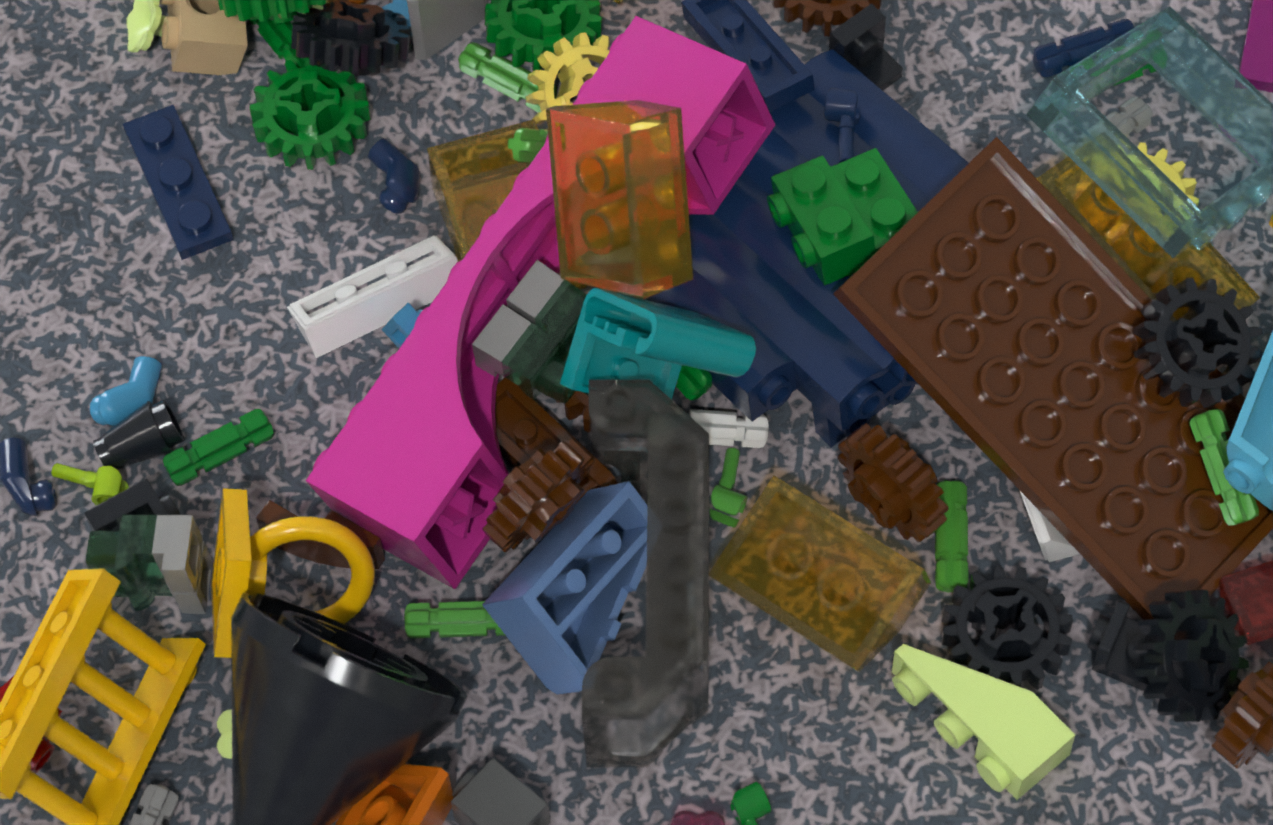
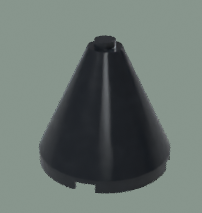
[231,592,467,825]

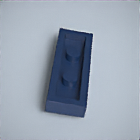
[681,0,815,112]
[123,104,234,260]

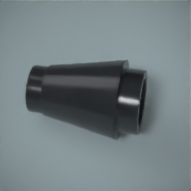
[93,400,185,468]

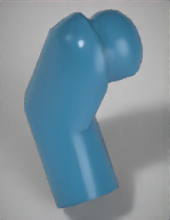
[90,356,162,426]

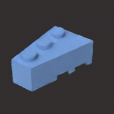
[482,481,663,695]

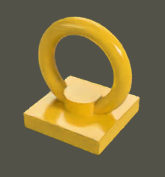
[211,488,375,658]

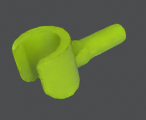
[51,463,129,505]

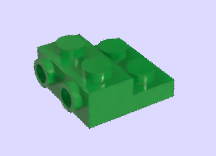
[767,148,918,286]

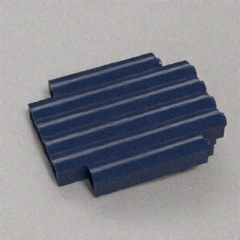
[581,49,968,448]

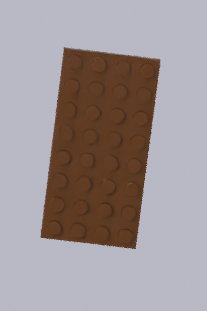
[833,137,1273,620]

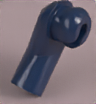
[368,138,421,214]
[0,437,57,516]

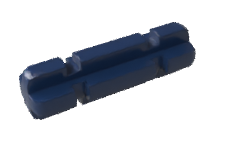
[1032,19,1138,78]

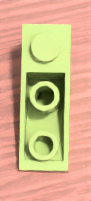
[892,644,1075,800]

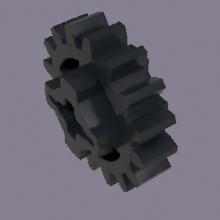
[291,0,411,76]
[1133,277,1264,408]
[941,565,1073,690]
[1133,590,1249,722]

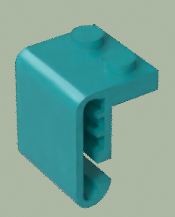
[560,288,756,411]

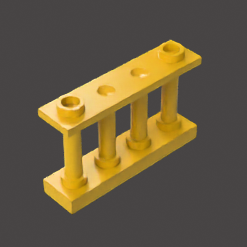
[0,569,206,825]

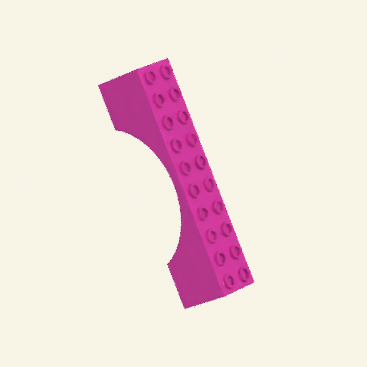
[305,16,775,589]

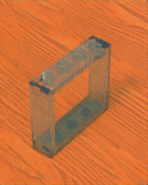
[1026,6,1273,258]

